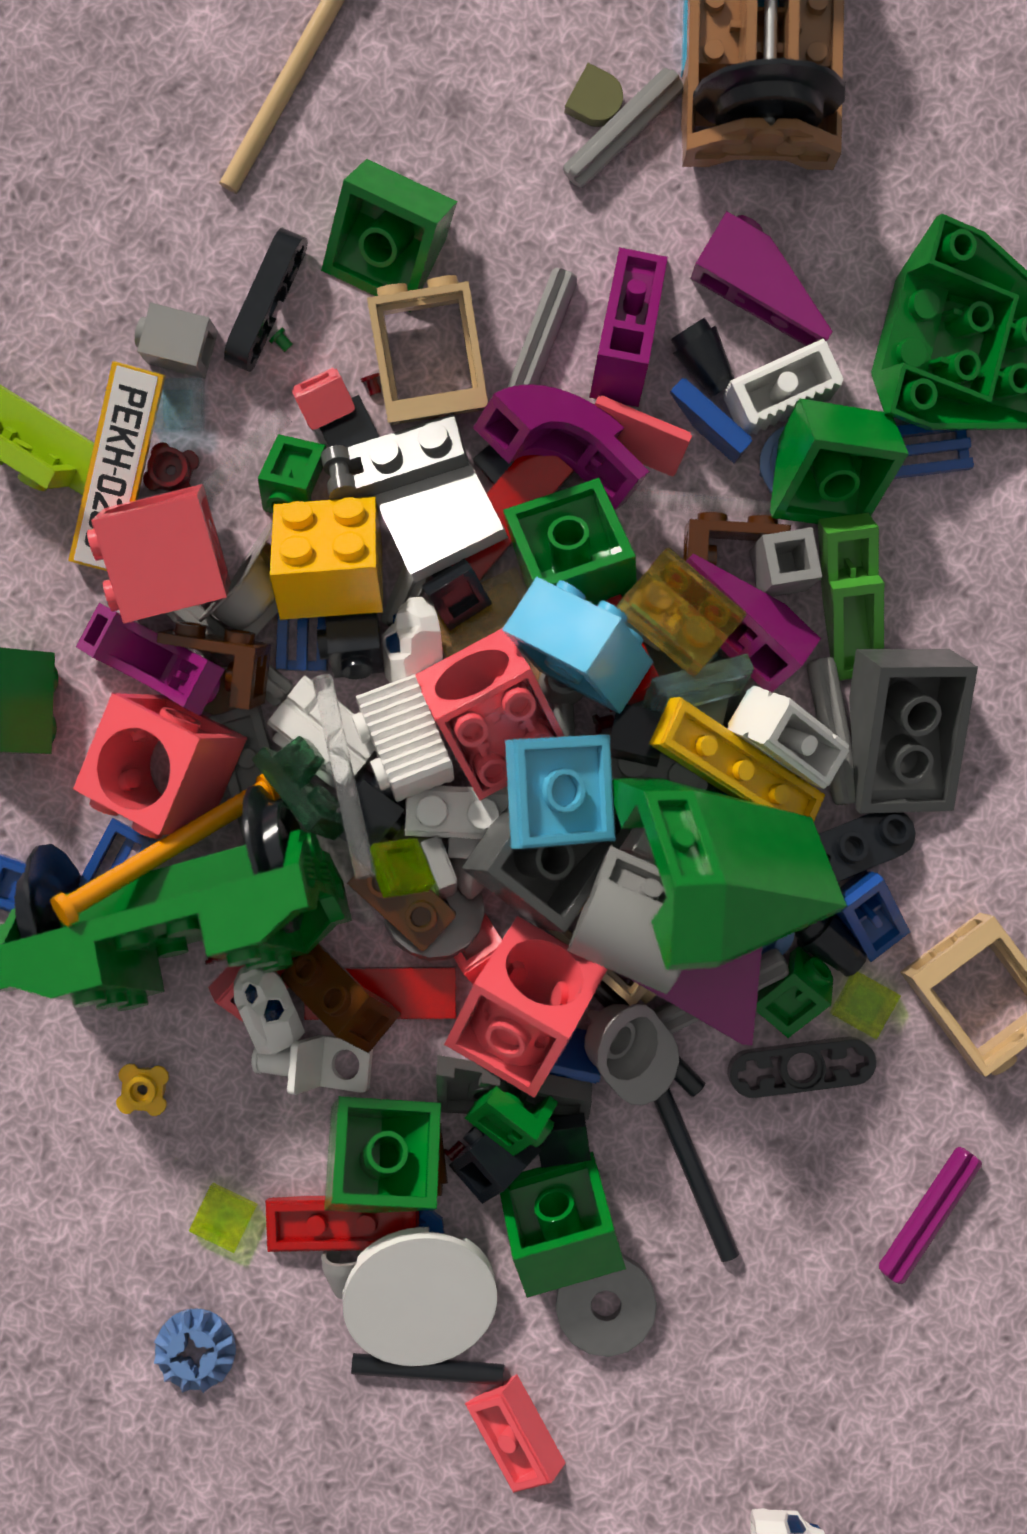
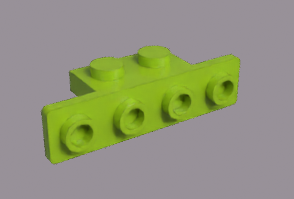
[0,385,94,495]

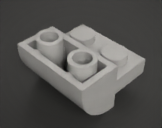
[567,846,682,994]

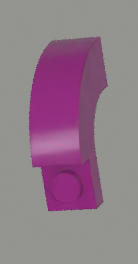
[473,385,650,510]
[76,603,225,715]

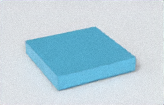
[505,734,616,849]

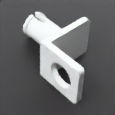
[251,1035,373,1095]

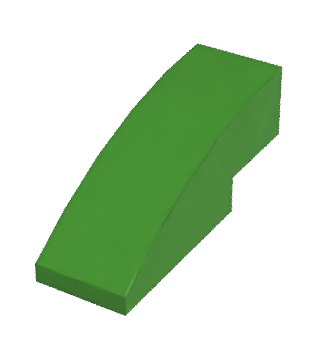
[818,513,884,681]

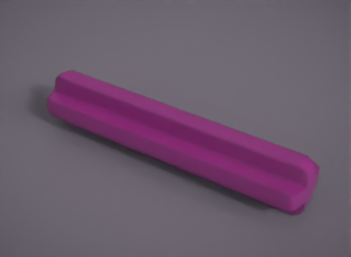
[879,1147,982,1284]

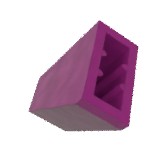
[631,947,762,1046]

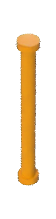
[51,771,283,927]

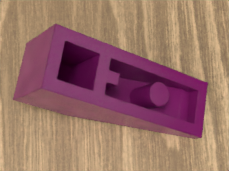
[690,211,833,346]
[589,247,668,407]
[659,554,821,693]

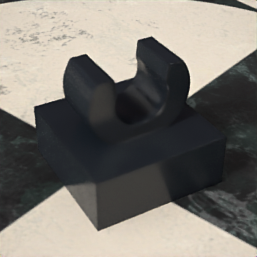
[422,558,493,631]

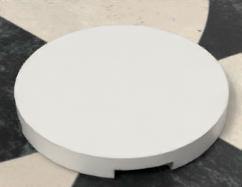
[342,1227,497,1366]

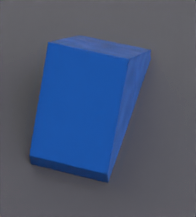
[837,871,910,962]

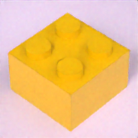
[270,496,383,620]

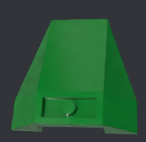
[871,213,1027,430]
[612,778,847,971]

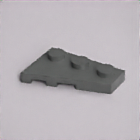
[436,1055,592,1120]

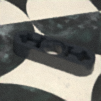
[224,227,308,372]
[727,1036,876,1098]

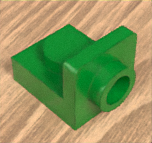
[258,434,326,514]
[756,947,834,1038]
[465,1086,558,1156]

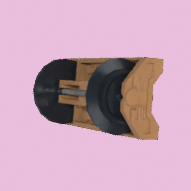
[681,0,845,170]

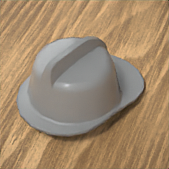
[199,522,278,636]
[584,1004,679,1105]

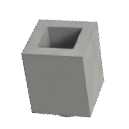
[135,302,218,379]
[749,527,822,597]

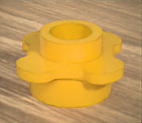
[116,1063,169,1116]

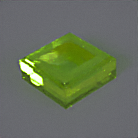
[366,838,436,898]
[830,972,901,1040]
[189,1183,258,1253]

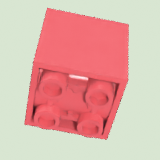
[87,484,231,624]
[415,628,565,800]
[73,693,247,839]
[444,916,607,1098]

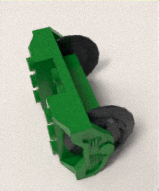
[0,785,352,1011]

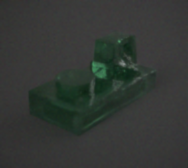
[252,736,349,841]

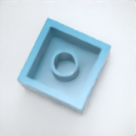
[502,577,653,714]

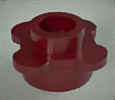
[143,442,200,492]

